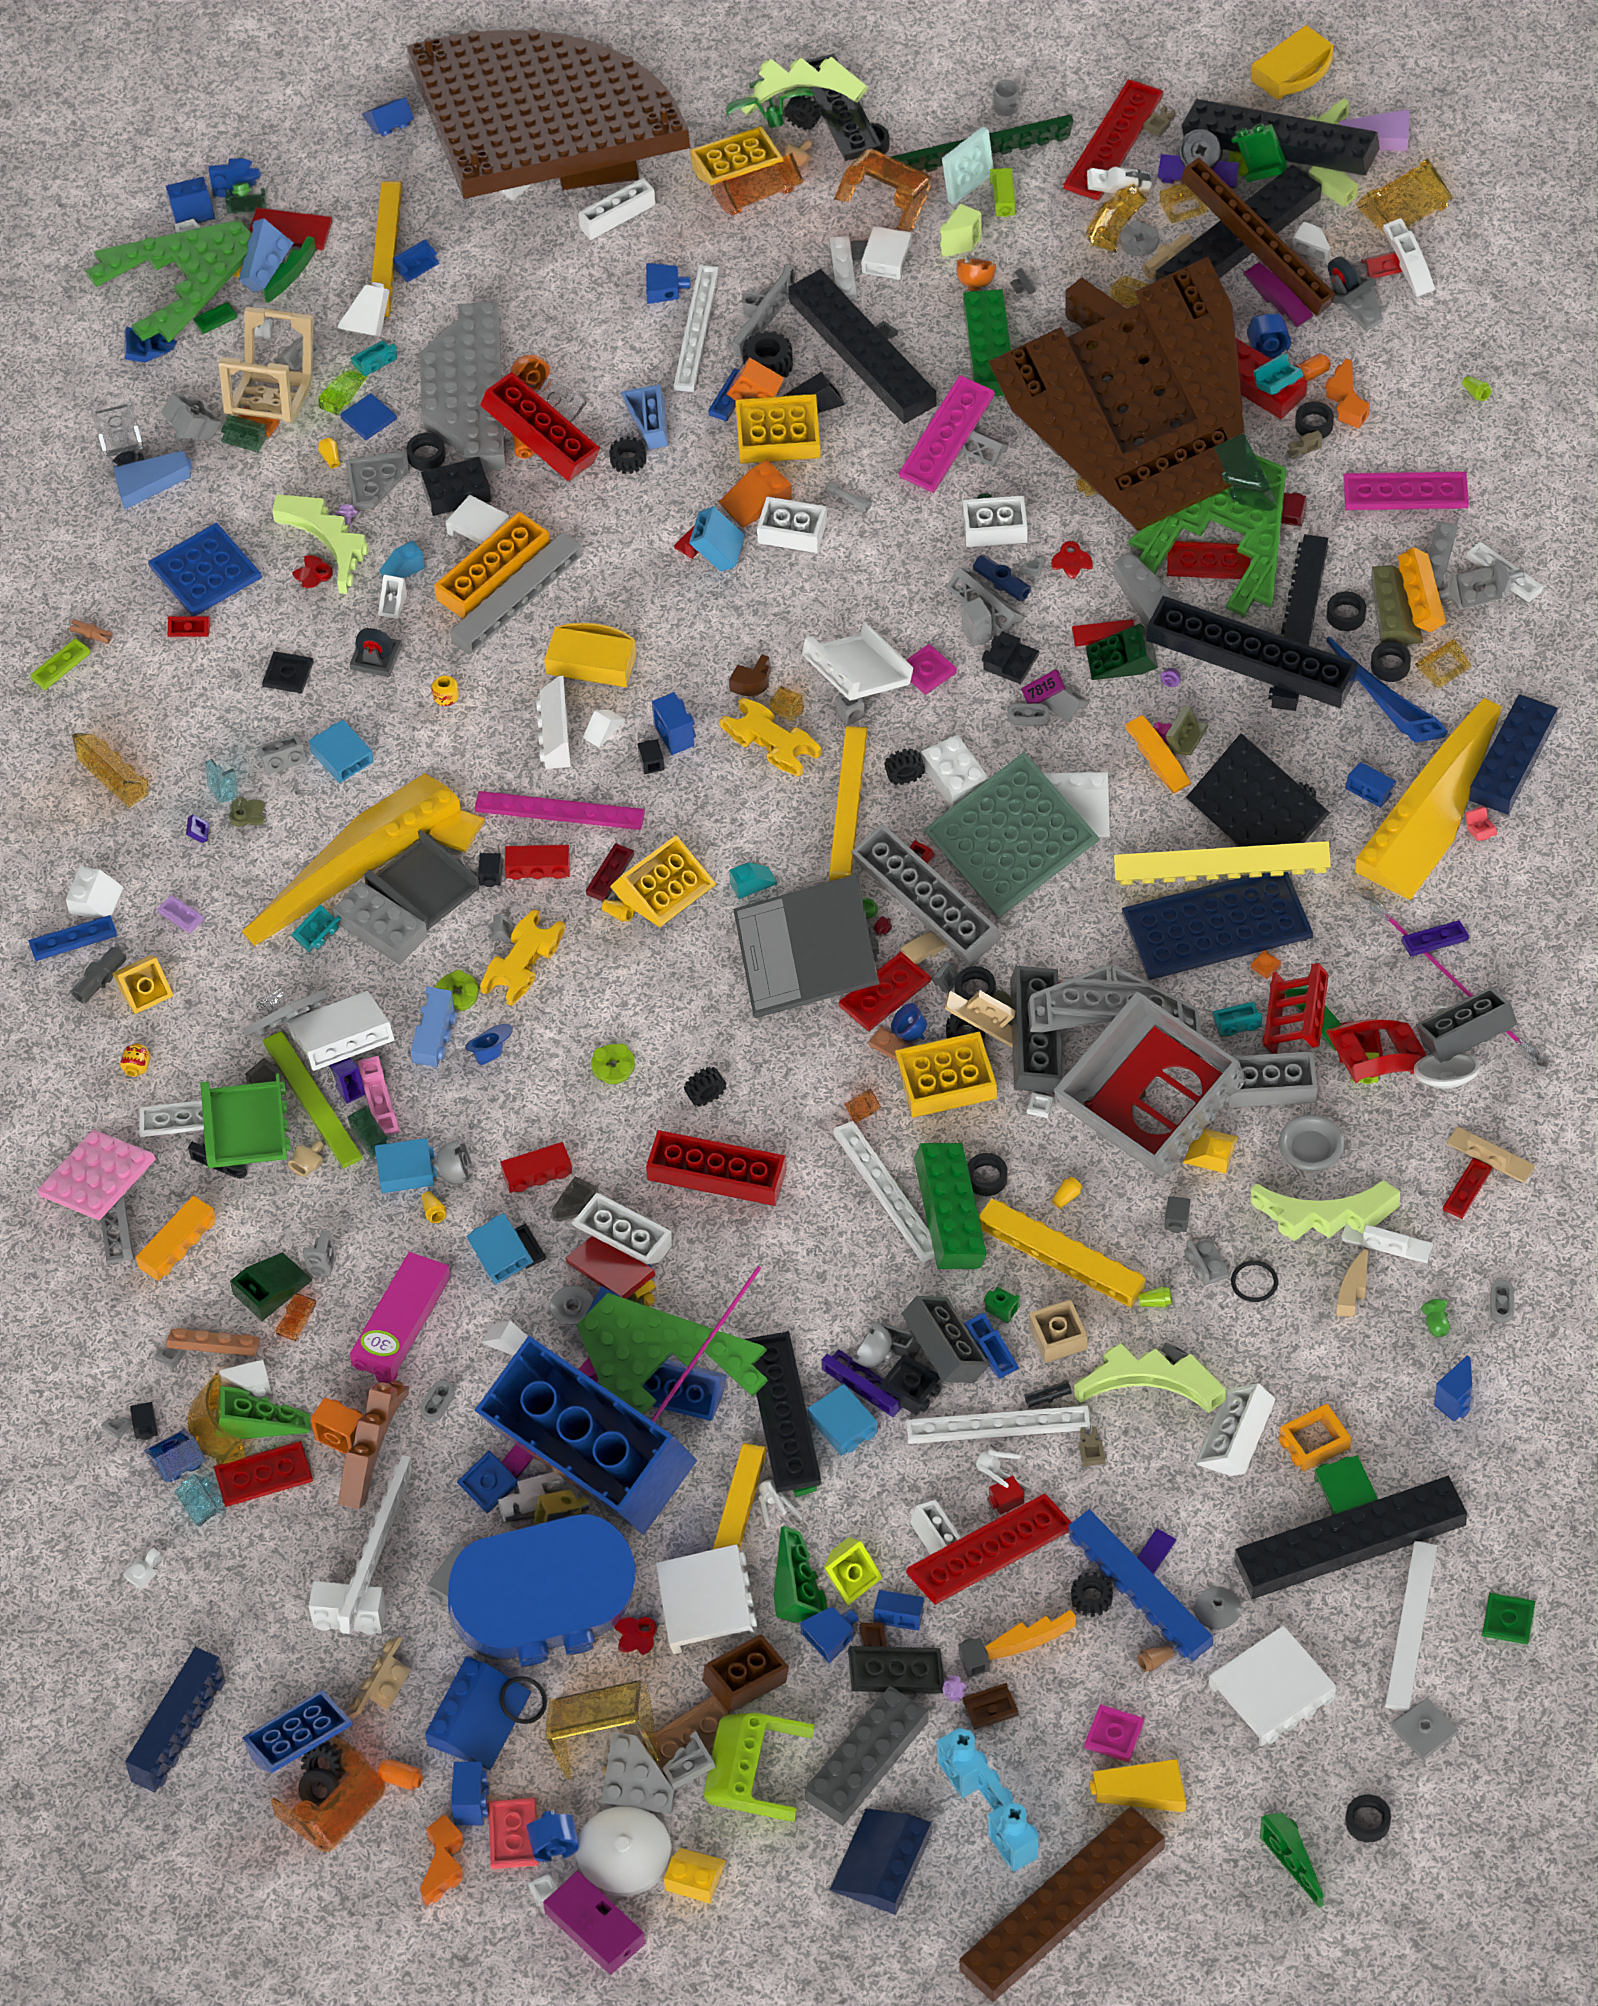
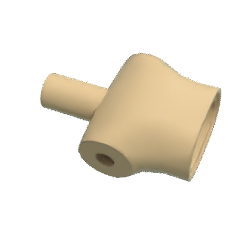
[780,140,812,172]
[288,1141,324,1177]

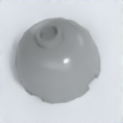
[434,1139,473,1184]
[852,1322,894,1368]

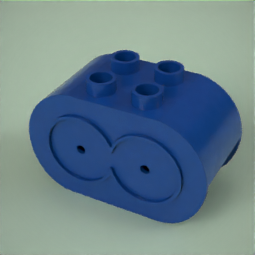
[448,1514,635,1667]

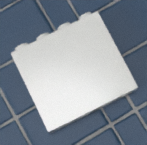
[802,623,913,700]
[287,991,394,1071]
[656,1544,757,1654]
[1209,1626,1336,1747]

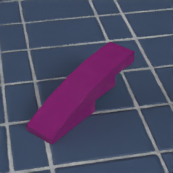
[1243,262,1313,328]

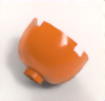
[956,259,996,291]
[510,354,551,391]

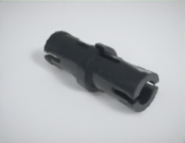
[1024,1380,1072,1408]

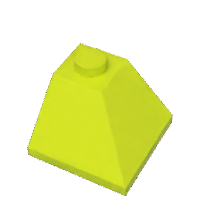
[824,1537,883,1605]

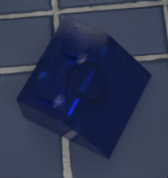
[144,1429,206,1482]

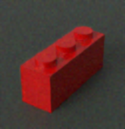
[505,845,570,880]
[500,1142,572,1193]

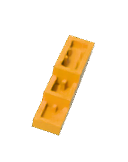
[1125,714,1191,794]
[985,1610,1076,1660]

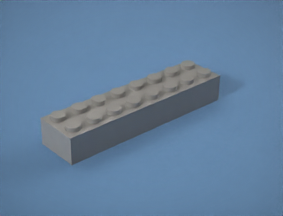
[851,823,1001,967]

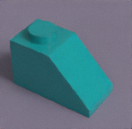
[729,862,777,899]

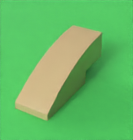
[1336,1249,1369,1317]

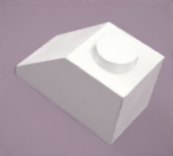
[1292,222,1330,263]
[219,1360,271,1398]

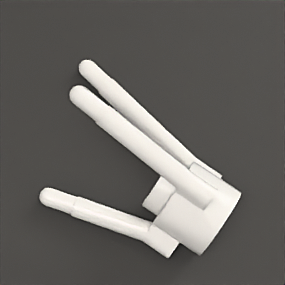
[976,1449,1030,1490]
[758,1480,802,1528]

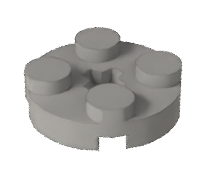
[1119,220,1159,257]

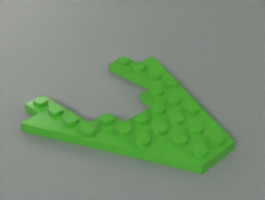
[86,220,252,342]
[1128,452,1286,617]
[576,1293,768,1415]

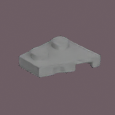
[1342,287,1382,332]
[663,1731,716,1790]

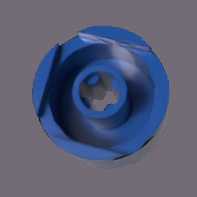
[1247,313,1291,359]
[526,1811,579,1862]

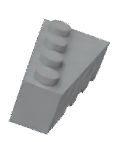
[1114,552,1183,628]

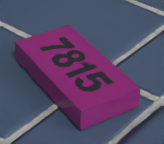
[1021,670,1066,704]

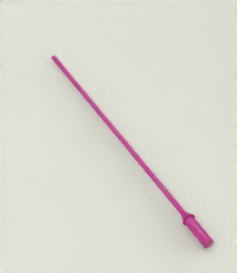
[651,1266,761,1422]

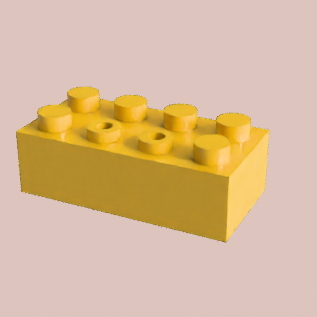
[1251,25,1334,101]
[544,623,637,688]

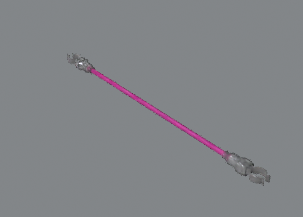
[1359,889,1551,1072]

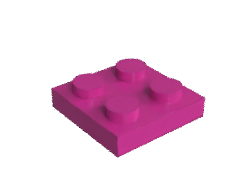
[906,644,957,695]
[1084,1704,1145,1763]

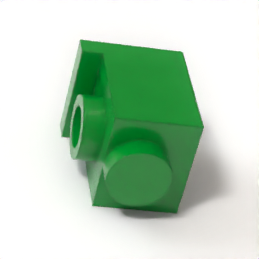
[984,1287,1020,1323]

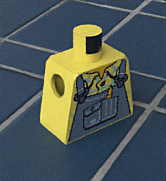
[533,1489,589,1525]

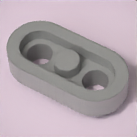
[1008,703,1050,725]
[1490,1280,1514,1323]
[420,1380,454,1422]

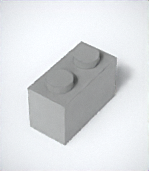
[962,598,992,647]

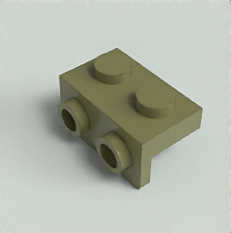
[1165,706,1208,756]

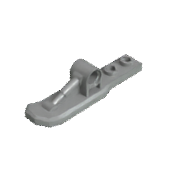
[732,263,796,358]

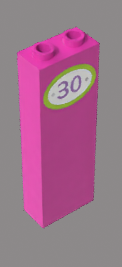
[350,1252,450,1380]

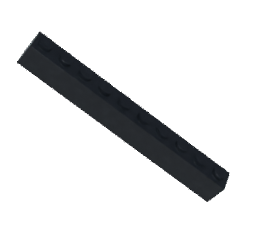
[1268,534,1328,711]

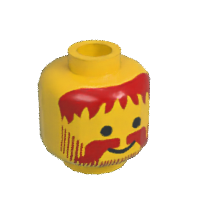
[431,675,459,706]
[120,1043,151,1077]

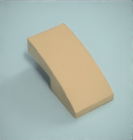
[900,932,947,965]

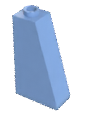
[113,450,193,509]

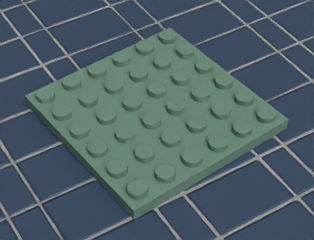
[924,752,1100,918]

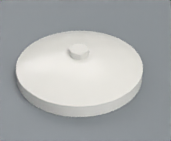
[576,1806,671,1896]

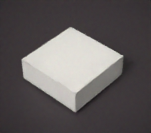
[1027,1092,1054,1118]
[528,1873,558,1906]

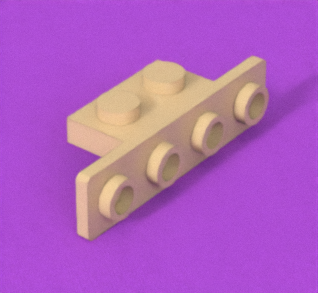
[944,990,1016,1048]
[1447,1127,1535,1183]
[348,1636,411,1718]

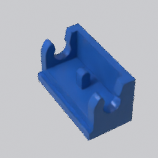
[393,239,439,283]
[1345,762,1396,808]
[873,1590,924,1631]

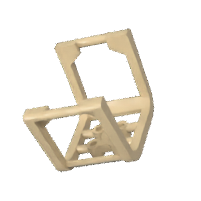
[219,307,313,423]

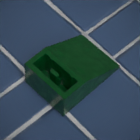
[1086,623,1158,680]
[230,1252,312,1321]

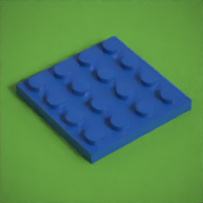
[148,522,262,616]

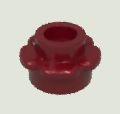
[873,916,892,936]

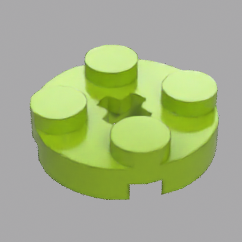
[435,970,479,1011]
[591,1043,635,1084]

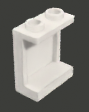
[862,226,912,280]
[446,495,510,544]

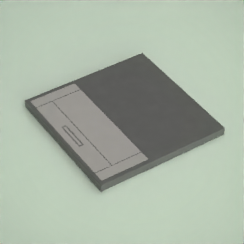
[733,875,880,1018]

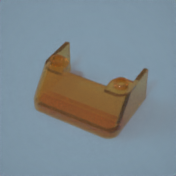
[834,149,932,232]
[710,153,804,216]
[271,1735,386,1852]

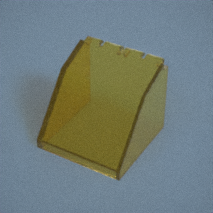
[545,1680,659,1779]

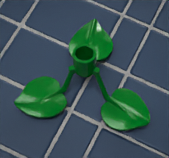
[725,78,814,128]

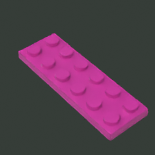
[898,375,995,493]
[1343,472,1469,510]

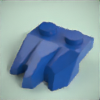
[209,158,261,198]
[124,327,177,363]

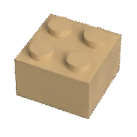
[1029,1299,1087,1363]

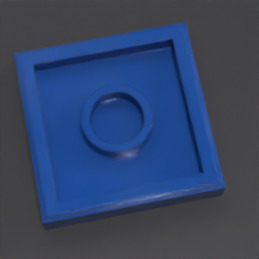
[340,393,397,440]
[457,1450,519,1514]

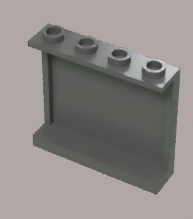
[364,830,479,931]

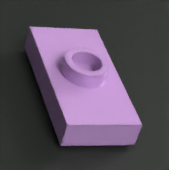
[157,895,204,934]

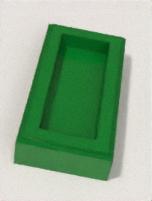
[193,302,238,334]

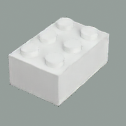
[963,496,1027,547]
[757,497,827,553]
[921,735,989,808]
[309,1581,386,1635]

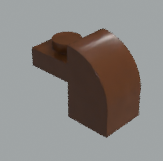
[729,654,772,696]

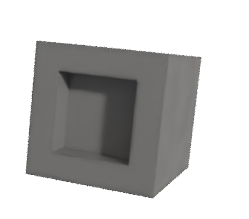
[835,694,865,726]

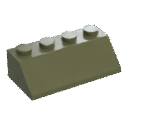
[1371,565,1423,645]

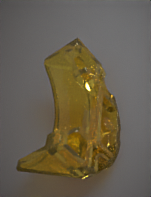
[1086,184,1147,253]
[188,1373,246,1464]

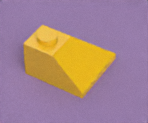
[1183,1128,1238,1174]

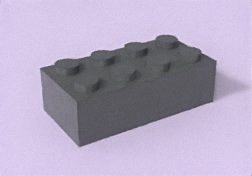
[1416,986,1518,1063]
[901,1296,990,1383]

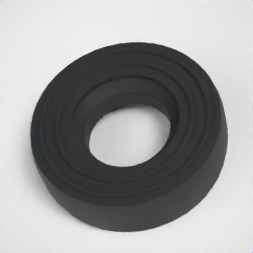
[298,1768,341,1811]

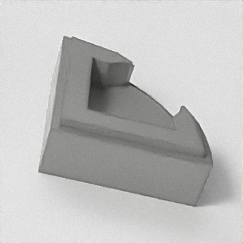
[1020,557,1045,577]
[154,1348,187,1369]
[101,1417,133,1440]

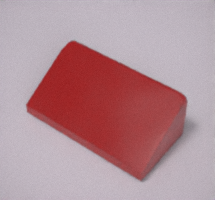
[168,616,211,637]

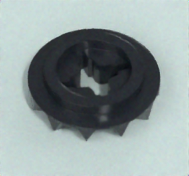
[112,451,144,467]

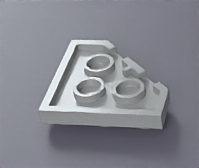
[346,451,409,511]
[242,990,327,1037]
[601,1732,676,1814]

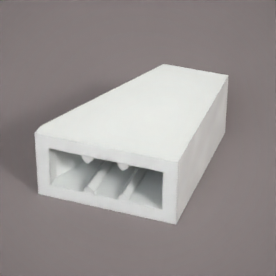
[338,282,389,337]

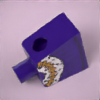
[326,1057,365,1104]

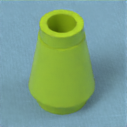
[1462,376,1492,401]
[1138,1286,1172,1308]

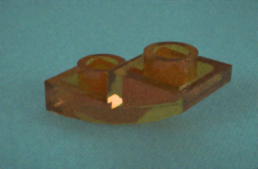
[276,1293,316,1341]

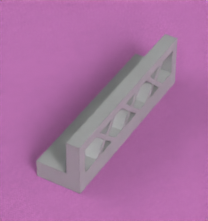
[927,413,1009,467]
[946,567,1025,634]
[101,1195,134,1264]

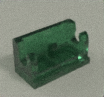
[225,188,267,214]
[221,415,267,453]
[347,1106,388,1159]

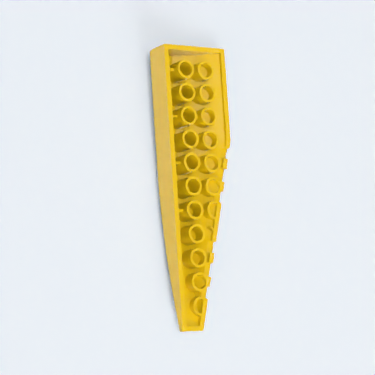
[1355,698,1502,900]
[242,773,461,946]

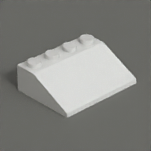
[1043,772,1110,838]

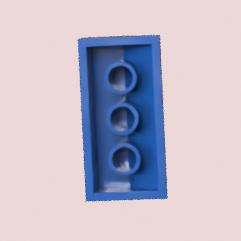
[642,1360,727,1421]

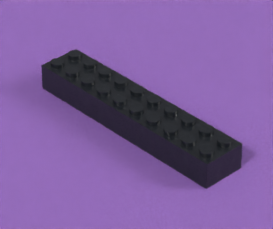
[1181,99,1380,176]
[1155,164,1321,281]
[788,269,937,424]
[1146,596,1358,709]
[1234,1475,1467,1599]

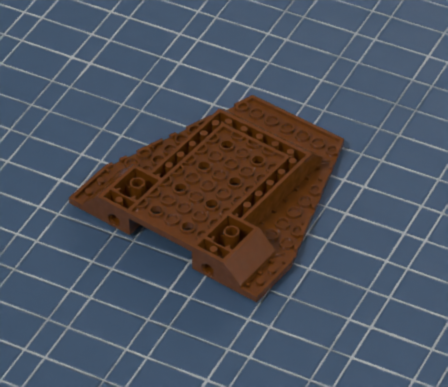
[988,257,1249,531]

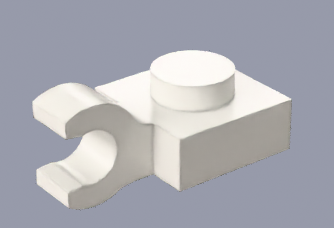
[123,1548,162,1590]

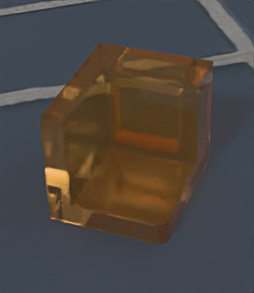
[844,1088,881,1123]

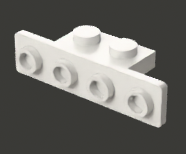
[1341,1224,1433,1263]

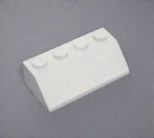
[536,676,571,769]
[572,1193,672,1264]
[1196,1383,1276,1476]

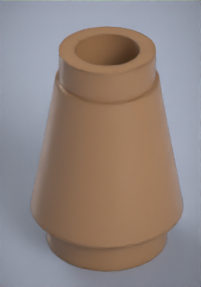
[1137,1645,1173,1672]

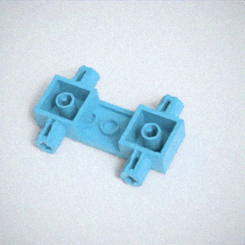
[936,1727,1039,1872]

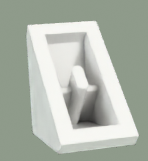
[378,575,407,619]
[583,709,625,748]
[482,1321,528,1356]

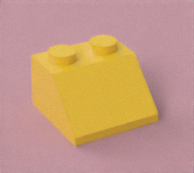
[112,955,173,1014]
[664,1847,726,1903]

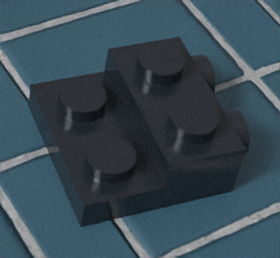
[982,631,1039,685]
[880,1354,942,1416]

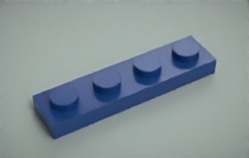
[28,915,117,961]

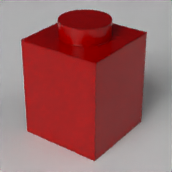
[987,1475,1024,1515]

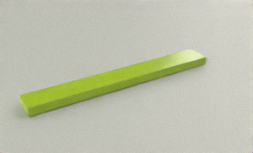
[262,1031,362,1169]

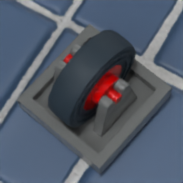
[1327,256,1377,305]
[349,628,402,677]

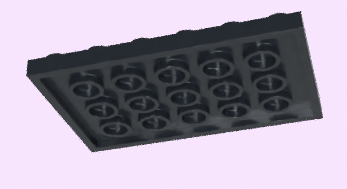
[1186,733,1330,847]

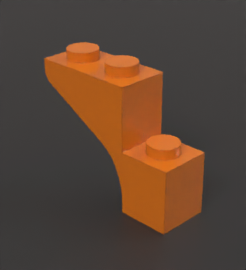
[1325,358,1370,429]
[420,1814,464,1906]

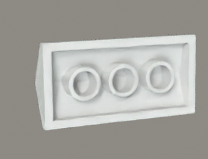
[140,1100,204,1137]

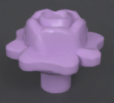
[334,504,359,524]
[942,1674,967,1702]

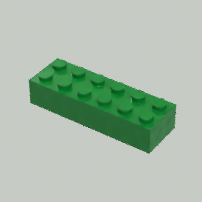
[963,289,1011,397]
[914,1143,987,1269]

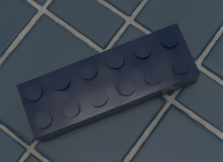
[1469,694,1558,815]
[125,1647,226,1793]

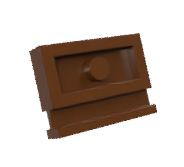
[962,1683,1018,1730]

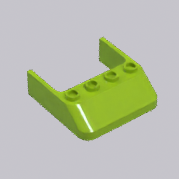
[704,1712,814,1822]

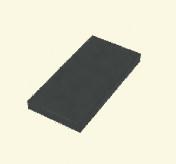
[848,1646,944,1694]

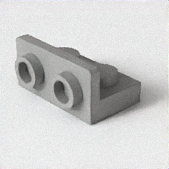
[257,734,306,775]
[302,1230,337,1277]
[1184,1238,1229,1286]

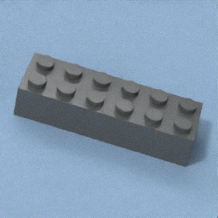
[1010,965,1063,1093]
[804,1686,928,1826]

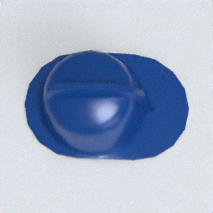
[891,1003,927,1042]
[465,1024,513,1065]

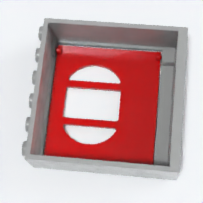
[1054,991,1245,1178]

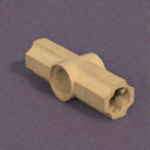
[1142,233,1193,280]

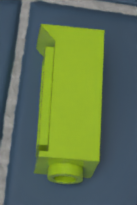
[990,168,1015,217]

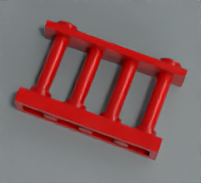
[1262,963,1329,1054]

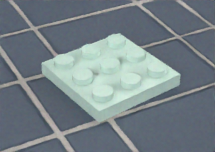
[942,127,994,205]

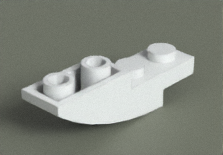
[1383,218,1435,298]

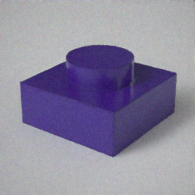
[186,814,210,843]

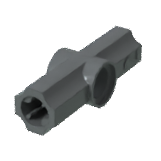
[71,946,127,1003]

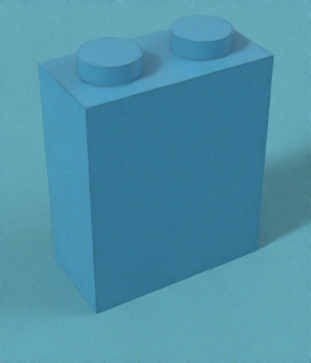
[689,506,745,571]
[309,720,374,784]
[375,1138,437,1193]
[466,1213,534,1285]
[808,1384,878,1456]

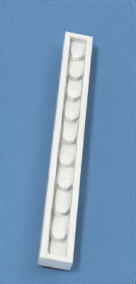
[337,1455,412,1634]

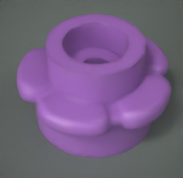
[1161,668,1181,687]

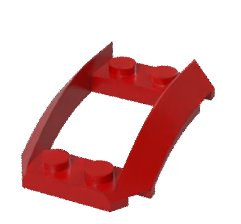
[1326,1019,1426,1083]

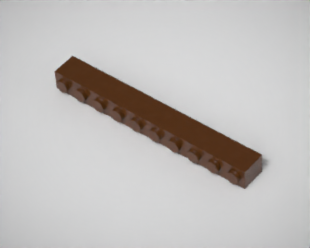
[1180,157,1336,317]

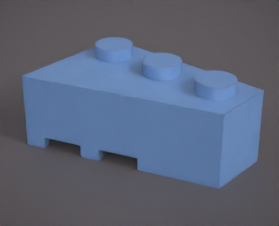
[239,219,293,292]
[411,986,457,1067]

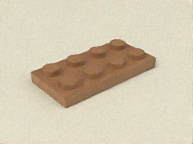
[641,1695,731,1780]

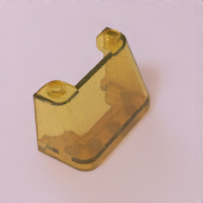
[1356,158,1453,235]

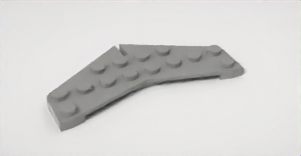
[1028,965,1202,1040]

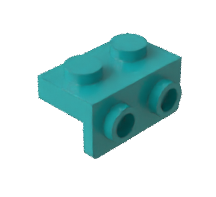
[350,340,397,377]
[1253,353,1303,395]
[291,905,341,952]
[1212,1001,1262,1037]

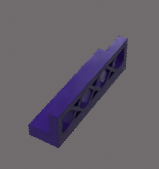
[821,1349,903,1418]

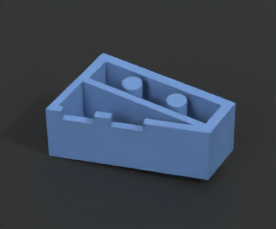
[621,384,669,450]

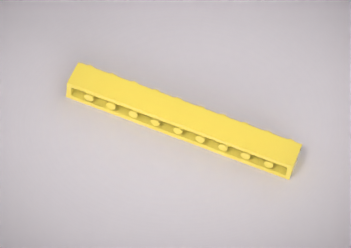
[1114,841,1331,886]

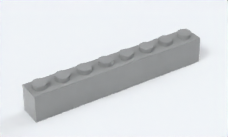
[450,532,582,655]

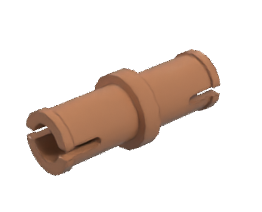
[70,619,113,644]

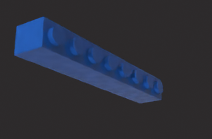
[1068,1509,1213,1662]

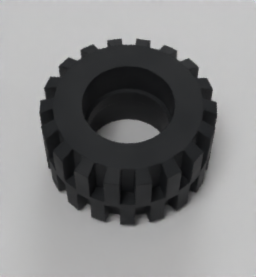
[742,331,793,378]

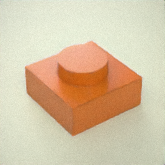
[1250,950,1281,979]

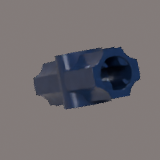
[973,555,1031,601]

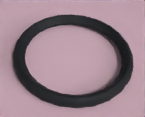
[1231,1261,1278,1302]
[499,1676,547,1724]

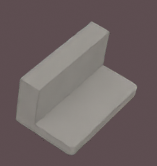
[274,336,322,371]
[1041,683,1089,722]

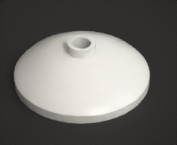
[1414,1053,1480,1089]

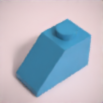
[379,540,425,578]

